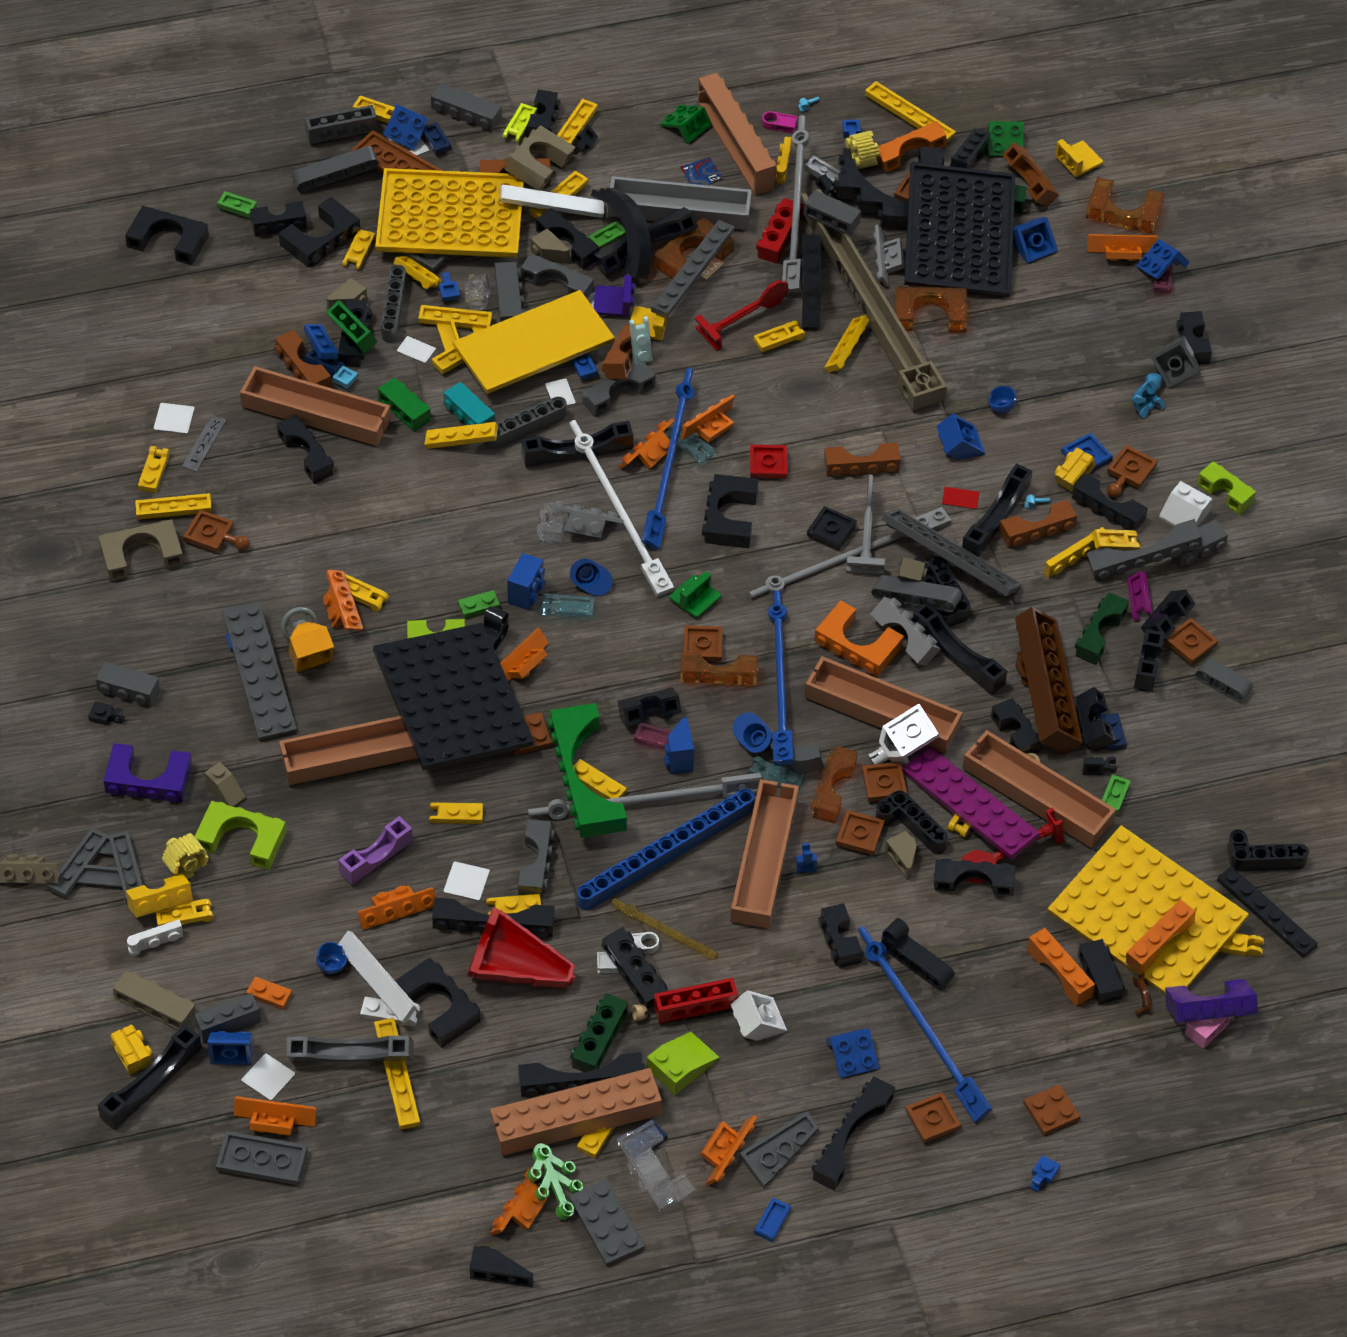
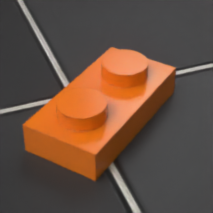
[246,977,292,1010]

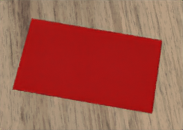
[942,487,979,509]

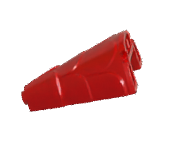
[467,907,576,988]

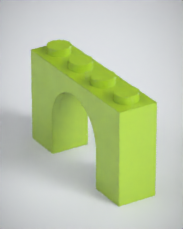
[194,801,287,870]

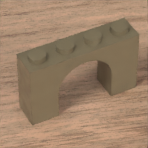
[504,125,575,191]
[98,519,184,582]

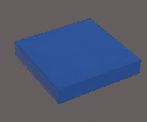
[1061,433,1113,472]

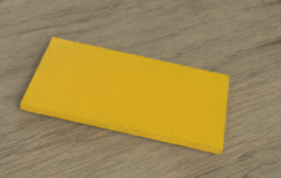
[453,290,615,394]

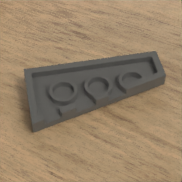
[739,1111,819,1188]

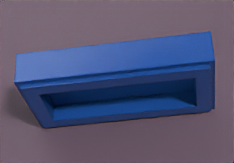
[754,1198,791,1242]

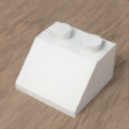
[1159,481,1212,527]
[731,990,787,1041]

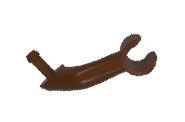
[1015,650,1028,685]
[1133,973,1151,1015]

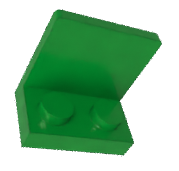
[660,104,712,143]
[987,121,1024,156]

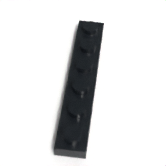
[1217,866,1318,958]

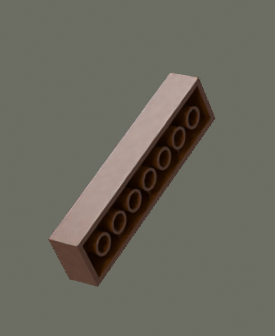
[1015,607,1083,755]

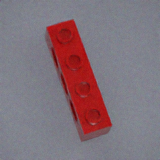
[756,198,803,264]
[654,978,738,1024]

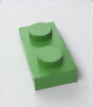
[217,191,257,218]
[589,221,626,250]
[458,590,500,619]
[1102,774,1131,815]

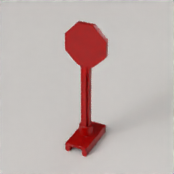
[695,280,789,351]
[962,807,1064,884]

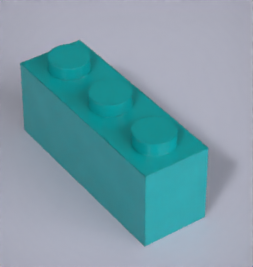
[443,382,496,425]

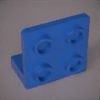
[383,104,428,150]
[1137,239,1190,280]
[826,1028,879,1078]

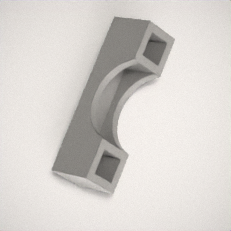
[870,597,940,666]

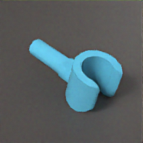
[798,97,820,112]
[1025,495,1050,509]

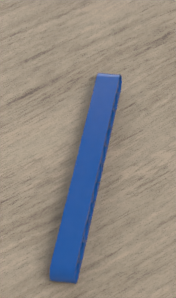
[577,789,755,910]

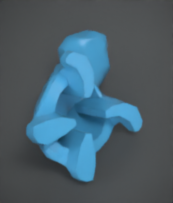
[1132,373,1165,418]

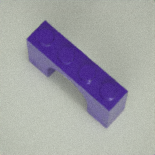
[103,743,192,802]
[1165,979,1258,1023]

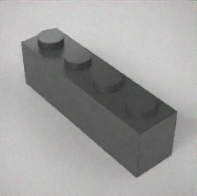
[431,83,502,131]
[495,262,525,322]

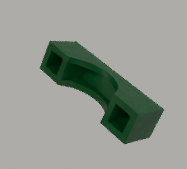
[1074,592,1129,665]

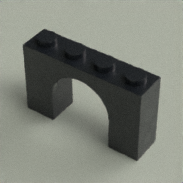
[279,197,360,268]
[125,205,209,265]
[702,474,759,548]
[395,957,481,1048]

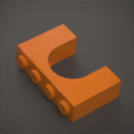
[814,600,904,677]

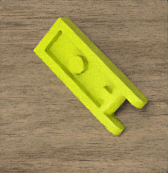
[503,103,537,143]

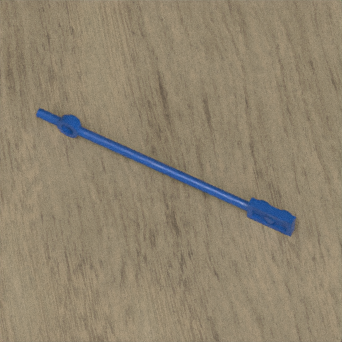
[641,368,694,551]
[768,591,794,766]
[858,926,993,1122]

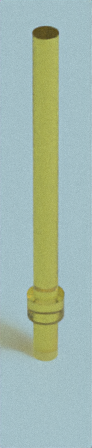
[611,898,718,960]

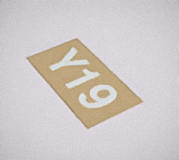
[700,257,724,279]

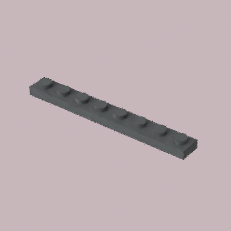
[651,220,735,318]

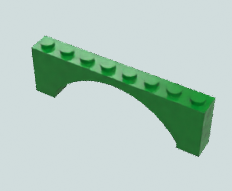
[547,703,627,838]

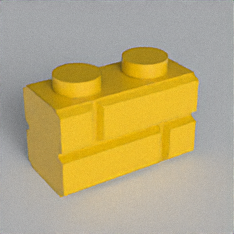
[1055,448,1095,492]
[110,1025,153,1075]

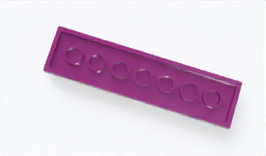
[902,746,1040,860]

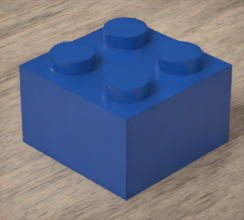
[507,553,545,611]

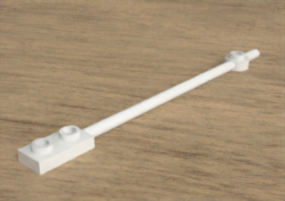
[569,420,674,597]

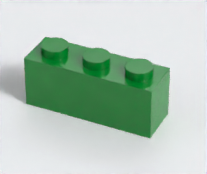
[326,300,378,354]
[378,377,431,432]

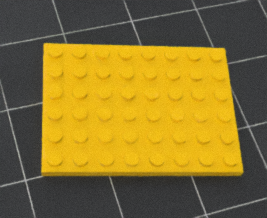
[375,168,524,258]
[1048,825,1249,995]

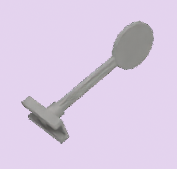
[846,475,885,575]

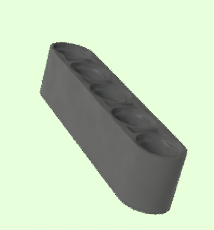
[292,146,379,192]
[381,265,406,343]
[487,396,567,449]
[871,575,962,612]

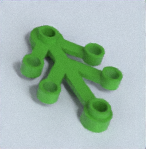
[527,1143,583,1220]

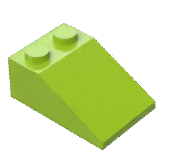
[647,1032,719,1095]

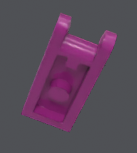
[1127,570,1152,621]

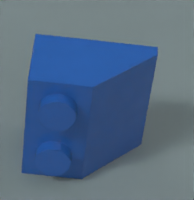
[1013,217,1058,263]
[937,413,985,460]
[664,717,694,774]
[208,1031,253,1065]

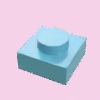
[332,366,358,389]

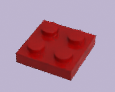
[750,444,787,478]

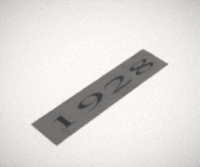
[182,415,227,471]

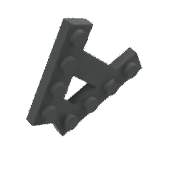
[48,828,143,904]

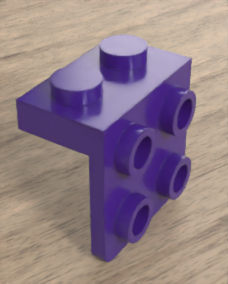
[594,275,635,317]

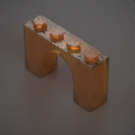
[1085,177,1165,235]
[654,217,734,279]
[894,286,967,333]

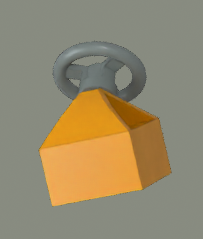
[281,607,334,672]

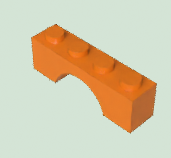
[876,121,947,173]
[1126,899,1196,975]
[1027,928,1095,1007]

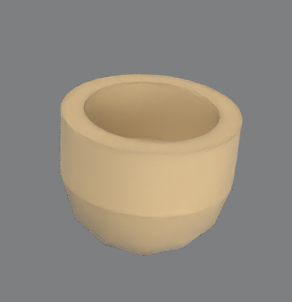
[632,1004,648,1021]

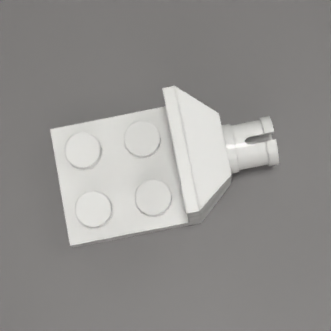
[868,704,940,766]

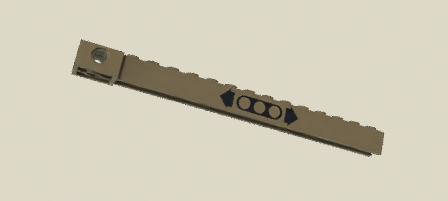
[800,189,947,411]

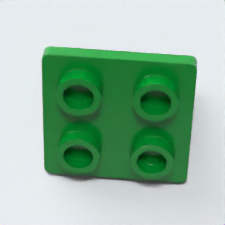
[669,571,721,618]

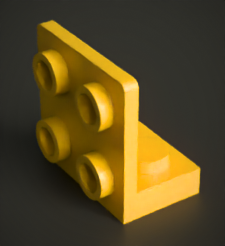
[1055,139,1103,177]
[631,306,669,341]

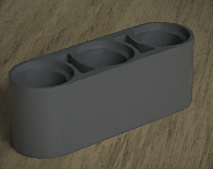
[1196,658,1253,702]

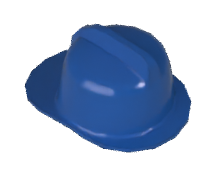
[570,558,613,596]
[733,712,772,753]

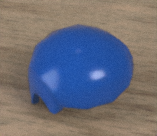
[988,386,1016,413]
[316,942,347,975]

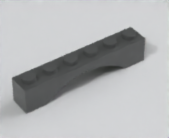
[1087,519,1203,580]
[286,1036,414,1062]

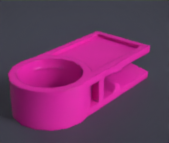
[762,111,798,133]

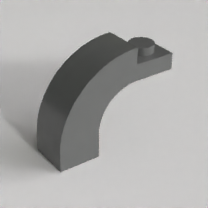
[770,723,825,773]

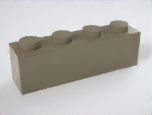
[113,970,196,1030]

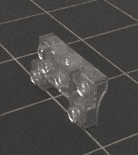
[616,1119,696,1212]

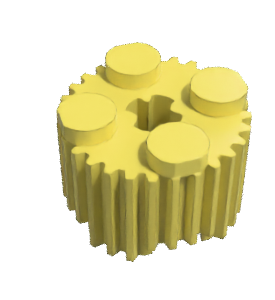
[845,131,880,169]
[162,833,209,880]

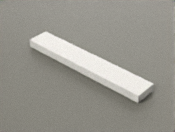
[500,184,604,218]
[339,931,417,1023]

